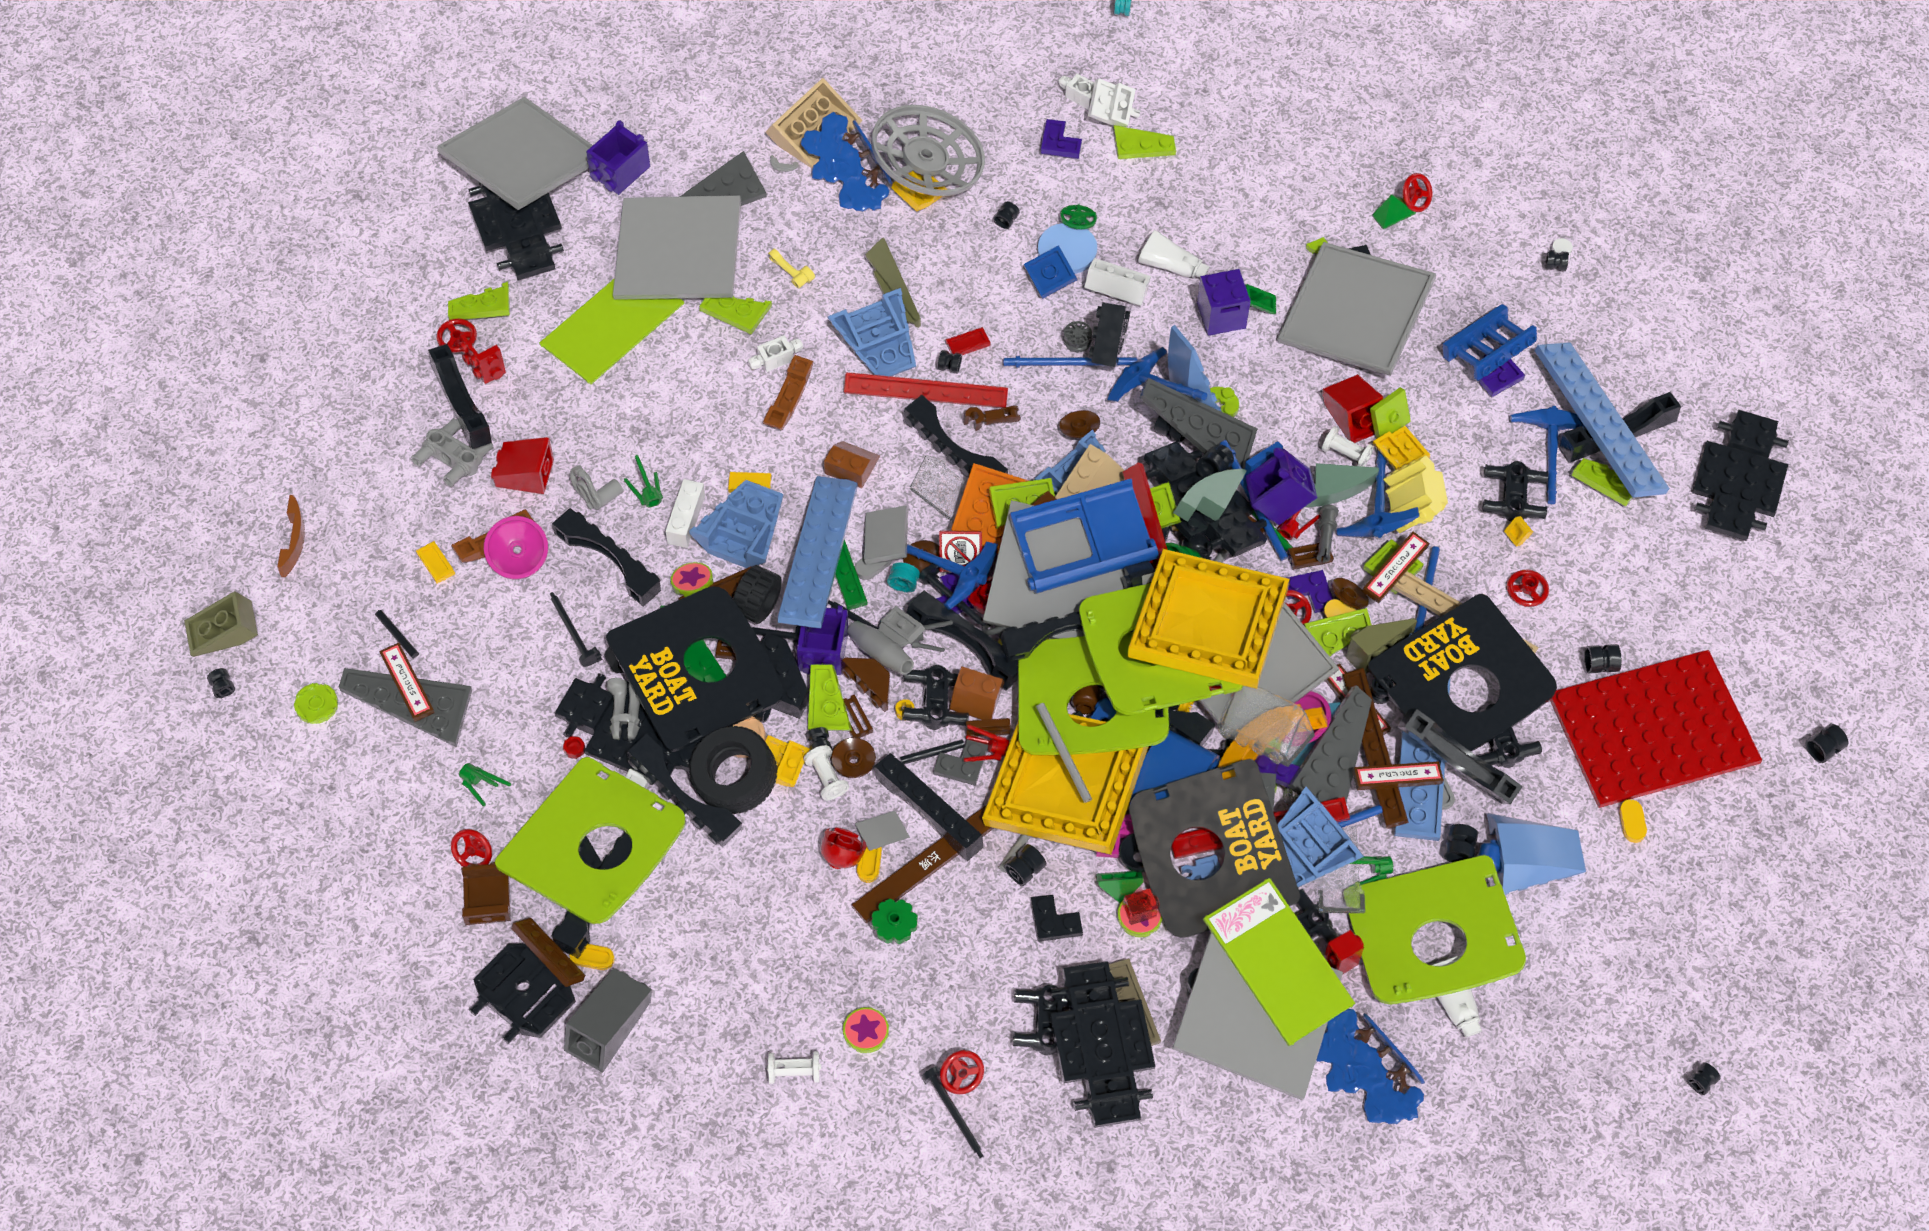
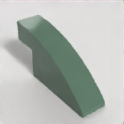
[1305,463,1379,508]
[1173,469,1246,522]

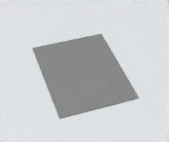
[855,811,910,851]

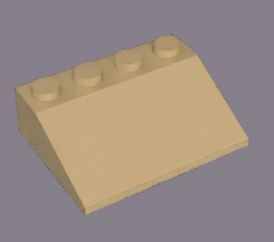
[766,78,863,168]
[1055,444,1125,499]

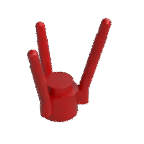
[1277,509,1320,540]
[964,725,1010,762]

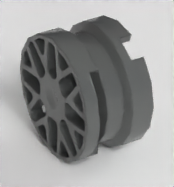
[1063,321,1092,353]

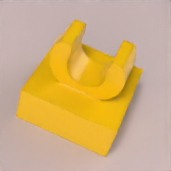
[1504,516,1533,546]

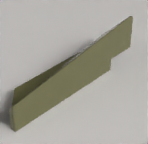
[865,237,921,328]

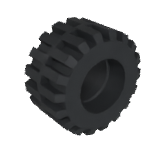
[733,565,782,624]

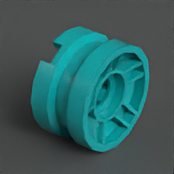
[1114,0,1132,16]
[887,562,920,593]

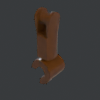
[964,405,1021,431]

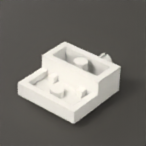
[1088,79,1140,127]

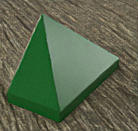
[1372,195,1416,230]
[1245,284,1276,314]
[1096,871,1144,904]

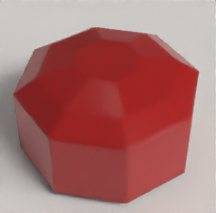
[563,736,585,759]

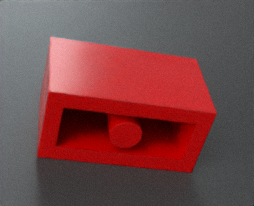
[1324,929,1364,974]

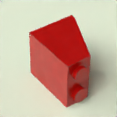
[1322,374,1383,443]
[491,437,554,494]

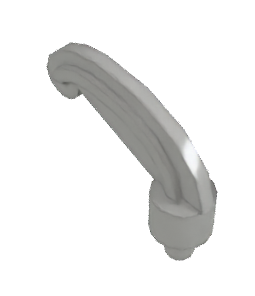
[770,155,799,172]

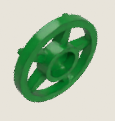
[1060,204,1097,229]

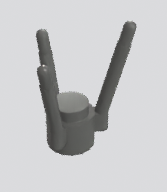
[912,620,953,652]

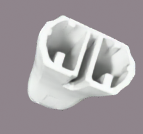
[1138,230,1210,278]
[1432,956,1482,1038]

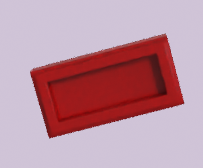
[945,327,991,355]

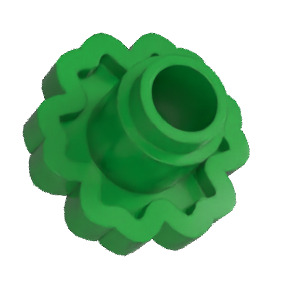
[872,899,918,944]

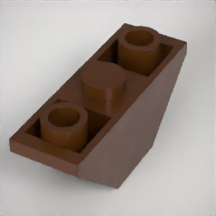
[842,657,890,712]

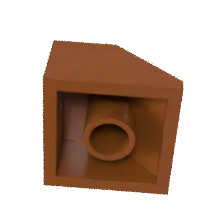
[824,441,880,488]
[950,666,1004,720]

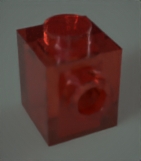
[1123,888,1160,925]

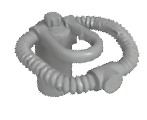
[570,465,624,510]

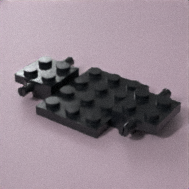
[468,182,564,281]
[1692,409,1789,541]
[1143,441,1267,558]
[555,673,702,776]
[1050,961,1156,1128]

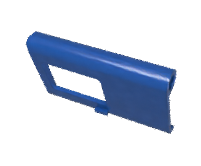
[1010,479,1159,594]
[1091,697,1220,805]

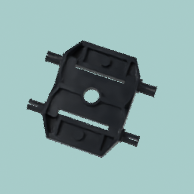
[469,943,576,1044]

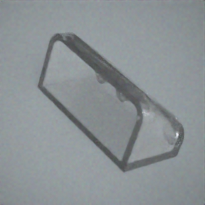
[1217,686,1315,767]

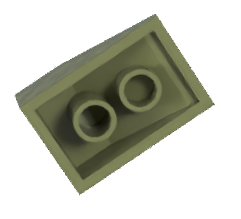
[184,591,258,657]
[1346,618,1417,674]

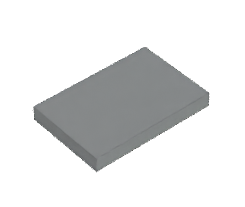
[864,505,908,565]

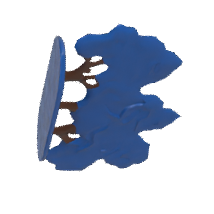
[801,112,892,212]
[1316,1009,1425,1124]

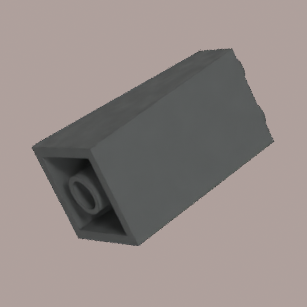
[564,968,652,1073]

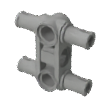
[411,418,493,487]

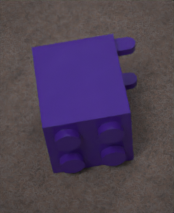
[586,120,651,195]
[1197,269,1251,336]
[1245,448,1318,525]
[797,605,848,675]

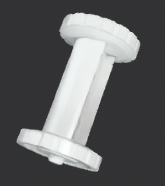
[1322,426,1374,466]
[804,745,849,801]
[767,1051,821,1084]

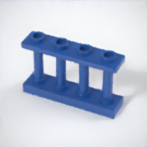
[1443,304,1537,381]

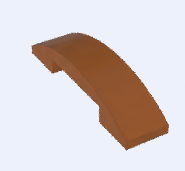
[763,355,814,430]
[277,495,305,577]
[451,509,535,562]

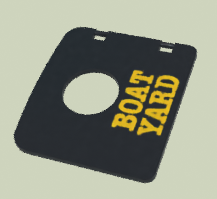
[606,586,783,752]
[1368,594,1557,758]
[1130,759,1300,938]

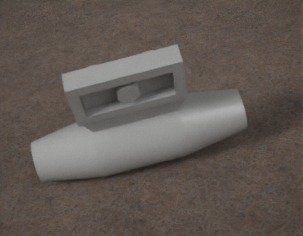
[848,606,925,675]

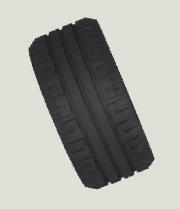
[689,726,777,814]

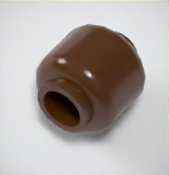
[1072,685,1101,714]

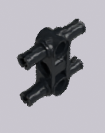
[1482,461,1549,522]
[902,665,969,730]
[1477,704,1542,768]
[1296,889,1339,944]
[1013,984,1069,1056]

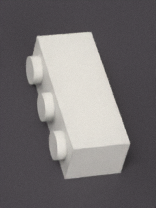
[1084,258,1151,306]
[666,479,705,548]

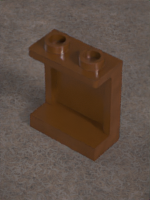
[461,862,511,926]

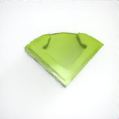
[1306,237,1328,254]

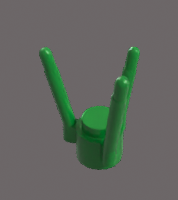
[624,455,663,508]
[459,763,511,806]
[1349,856,1393,888]

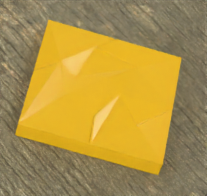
[1128,549,1290,689]
[982,714,1149,855]

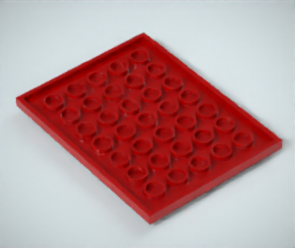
[1550,650,1762,808]

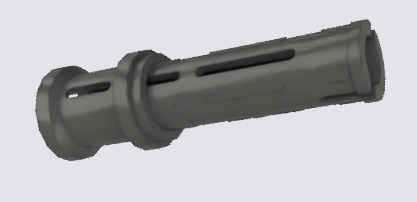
[1317,504,1339,563]

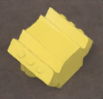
[1383,455,1448,533]

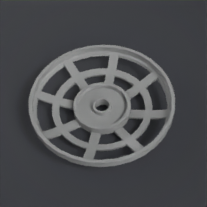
[871,105,985,196]

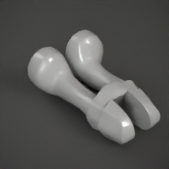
[607,678,640,740]

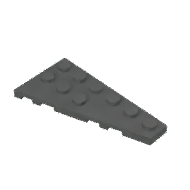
[679,151,767,206]
[1140,378,1258,470]
[339,668,472,747]
[1288,685,1372,802]

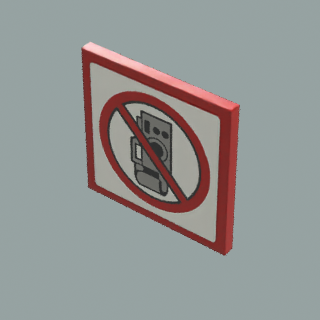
[939,530,982,572]

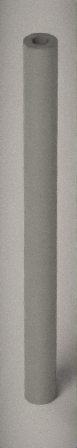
[1036,703,1092,803]

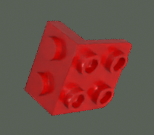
[459,334,506,384]

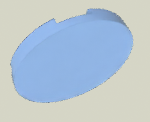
[1038,223,1097,274]

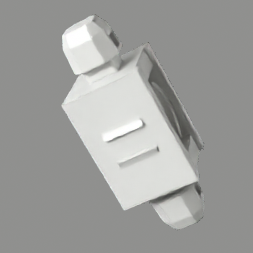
[1059,74,1094,110]
[748,335,803,372]

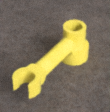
[768,249,815,289]

